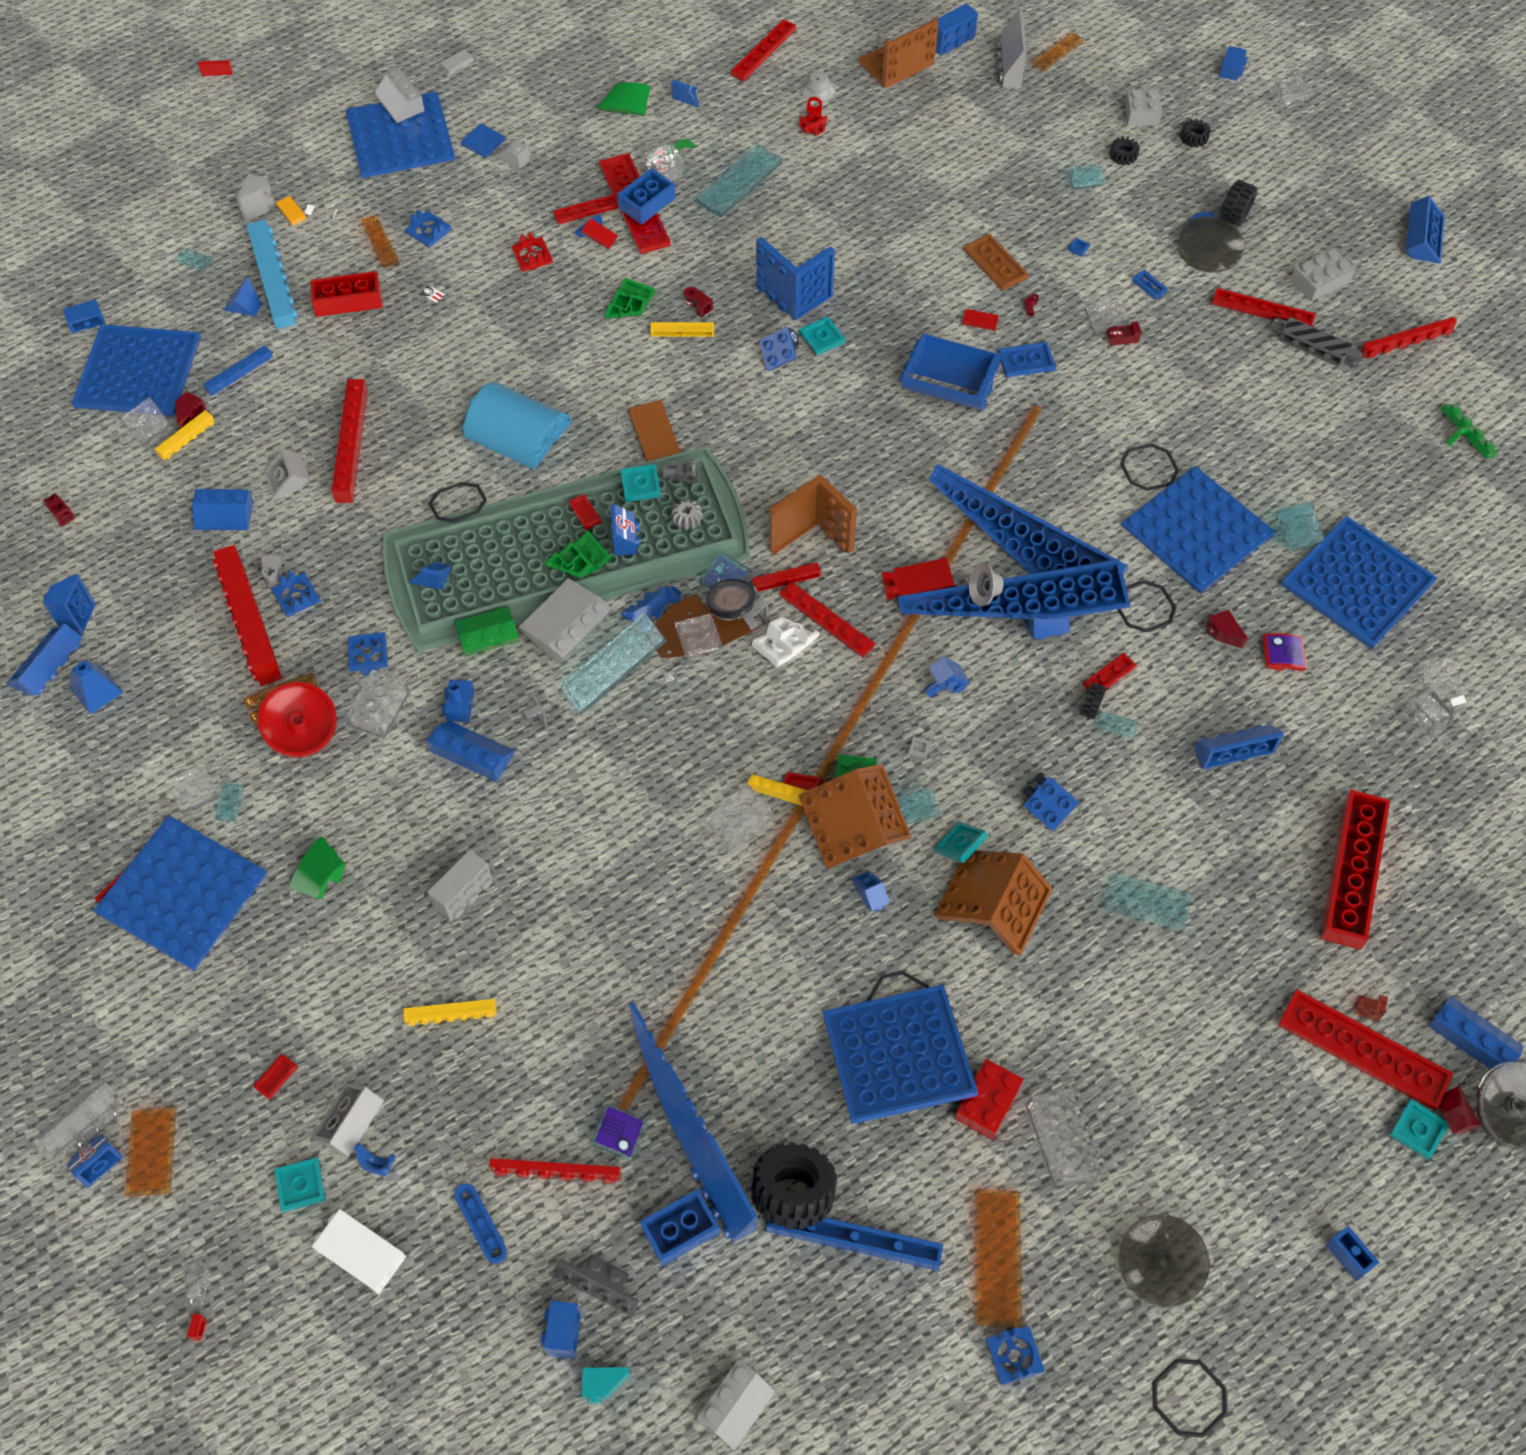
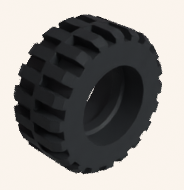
[751,1142,837,1230]

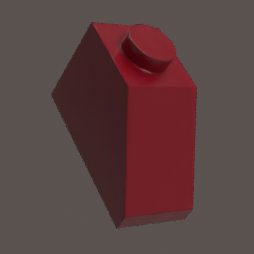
[175,391,207,429]
[1206,609,1248,648]
[1441,1086,1481,1135]

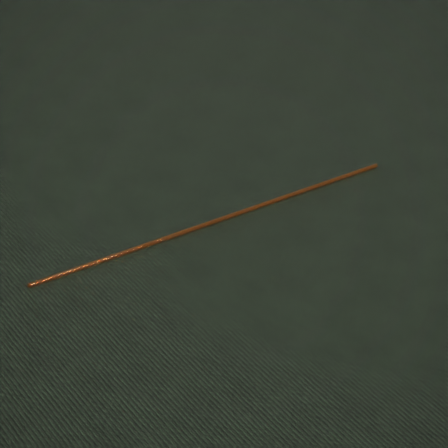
[616,406,1042,1114]

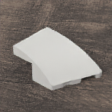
[751,617,819,667]

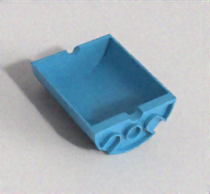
[462,382,572,470]

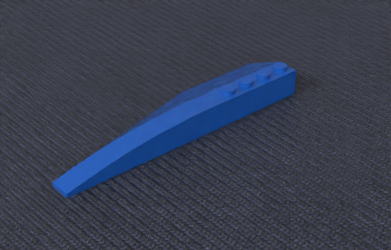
[929,464,1128,613]
[898,559,1131,620]
[629,1002,758,1243]

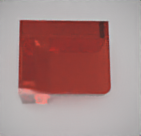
[1354,994,1388,1022]

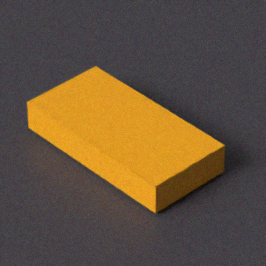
[276,196,306,225]

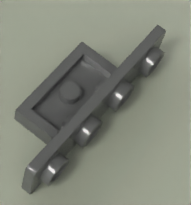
[555,1254,639,1317]

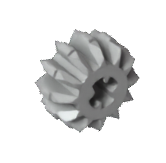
[672,499,703,531]

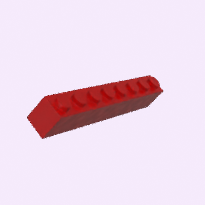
[332,379,368,503]

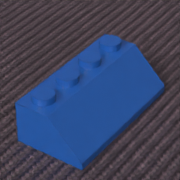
[1405,195,1445,264]
[6,623,83,696]
[427,721,516,782]
[1194,725,1284,770]
[1428,996,1524,1078]

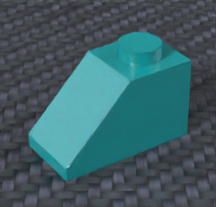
[582,1367,630,1405]

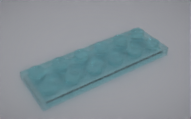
[697,144,783,218]
[560,612,667,715]

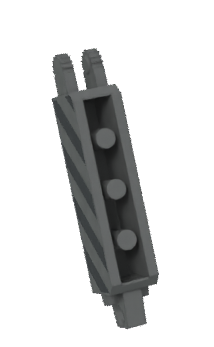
[1270,317,1363,368]

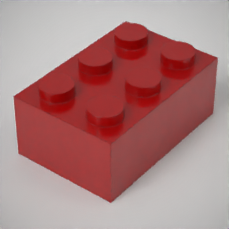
[955,1059,1024,1140]

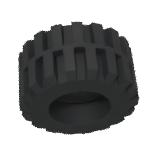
[1220,179,1257,226]

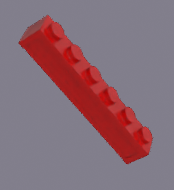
[752,562,821,592]

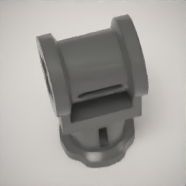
[663,459,699,483]

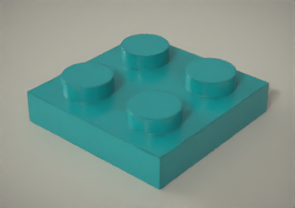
[799,316,846,356]
[620,464,661,502]
[934,821,989,863]
[1389,1099,1449,1160]
[274,1157,326,1213]

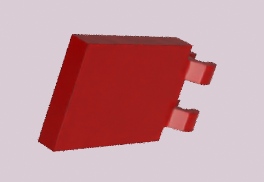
[881,557,955,600]

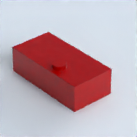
[311,271,383,317]

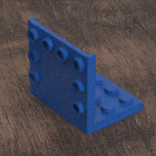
[756,237,835,321]

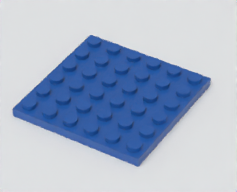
[345,92,456,178]
[72,324,201,416]
[1121,466,1275,594]
[1281,515,1438,649]
[93,815,267,971]
[823,984,978,1124]

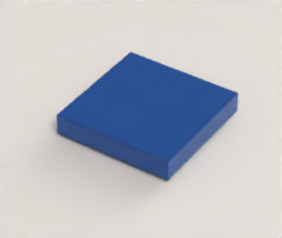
[461,124,506,158]

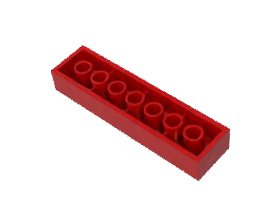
[212,545,283,686]
[1320,789,1390,950]

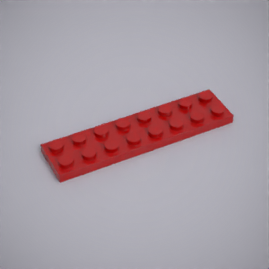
[599,153,671,254]
[1278,989,1454,1111]

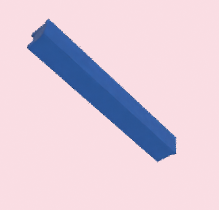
[765,1218,943,1271]

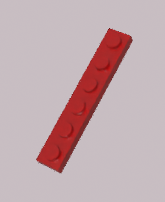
[731,19,796,82]
[1212,288,1316,326]
[1360,317,1457,358]
[779,581,876,658]
[489,1158,622,1184]

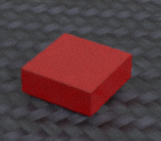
[187,1314,207,1342]

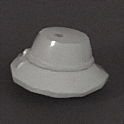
[801,71,837,102]
[969,562,1003,606]

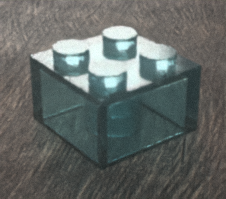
[1276,501,1324,551]

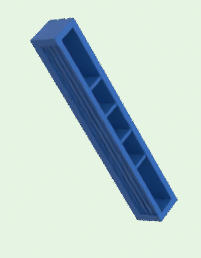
[203,345,273,396]

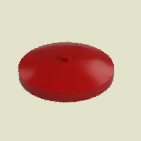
[258,682,337,758]

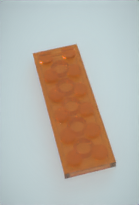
[976,1189,1022,1328]

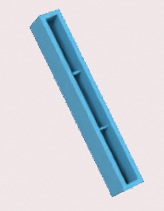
[246,220,298,329]

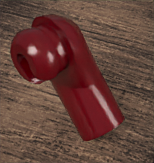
[1023,293,1039,316]

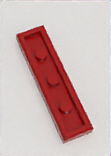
[553,194,618,225]

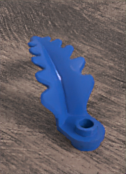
[621,586,682,624]

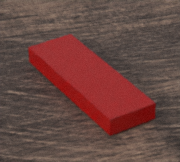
[1082,653,1137,690]

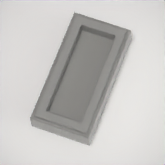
[440,49,474,75]

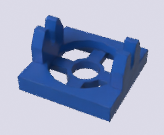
[405,209,452,248]
[271,571,321,617]
[348,632,388,676]
[986,1326,1045,1386]

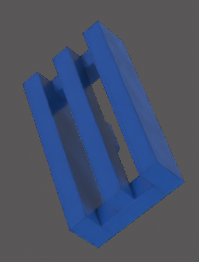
[1132,270,1168,300]

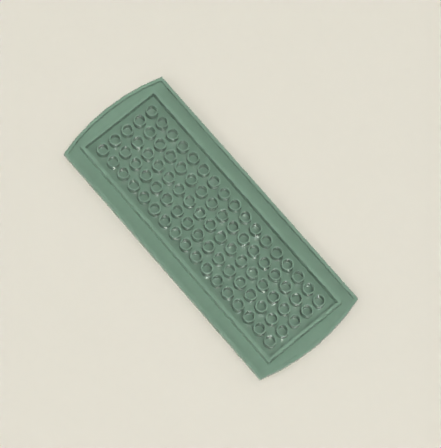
[383,446,750,652]

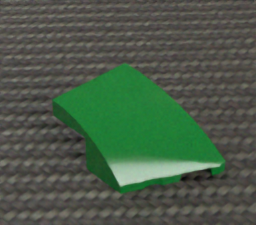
[597,82,650,116]
[604,277,656,319]
[544,531,612,578]
[289,836,346,899]

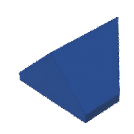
[672,80,699,108]
[224,276,261,317]
[408,562,451,590]

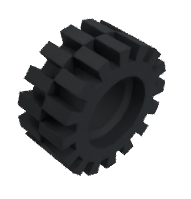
[1180,119,1211,148]
[1109,136,1140,165]
[1080,682,1107,720]

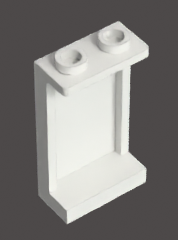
[312,1209,406,1295]

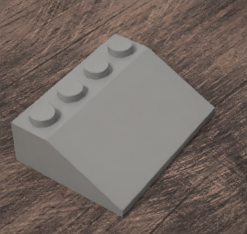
[997,8,1027,87]
[518,578,612,665]

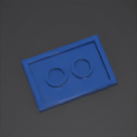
[997,342,1056,378]

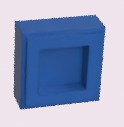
[1068,237,1090,257]

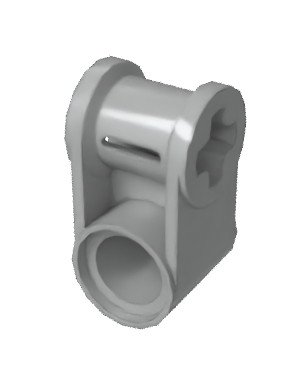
[261,553,283,588]

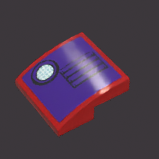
[1262,633,1306,671]

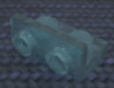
[1067,164,1105,190]
[897,789,941,825]

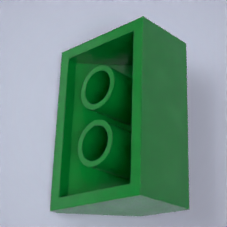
[454,606,519,657]

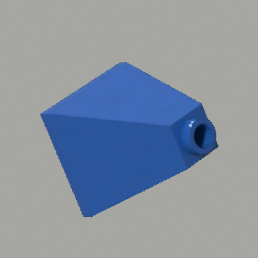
[70,660,123,714]

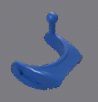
[355,1143,396,1176]

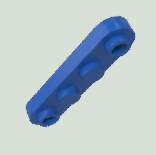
[454,1183,508,1264]

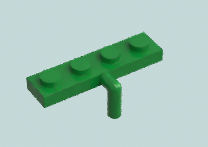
[1441,404,1499,458]

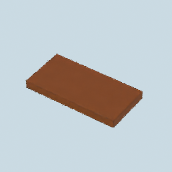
[963,234,1029,291]
[628,400,681,462]

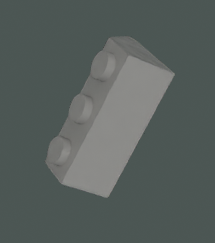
[375,69,424,123]
[311,1083,384,1157]
[697,1359,775,1451]

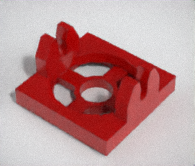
[511,232,553,272]

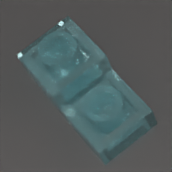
[215,783,245,822]

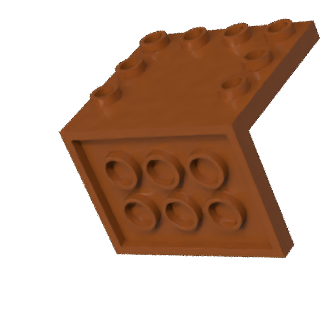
[858,17,939,88]
[769,474,857,555]
[798,764,912,869]
[934,850,1052,956]

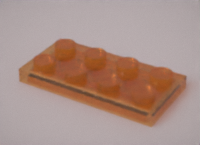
[125,1107,177,1198]

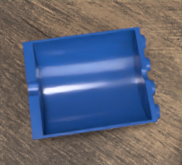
[899,333,1002,411]

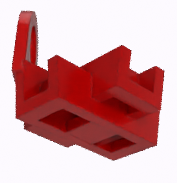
[799,97,828,136]

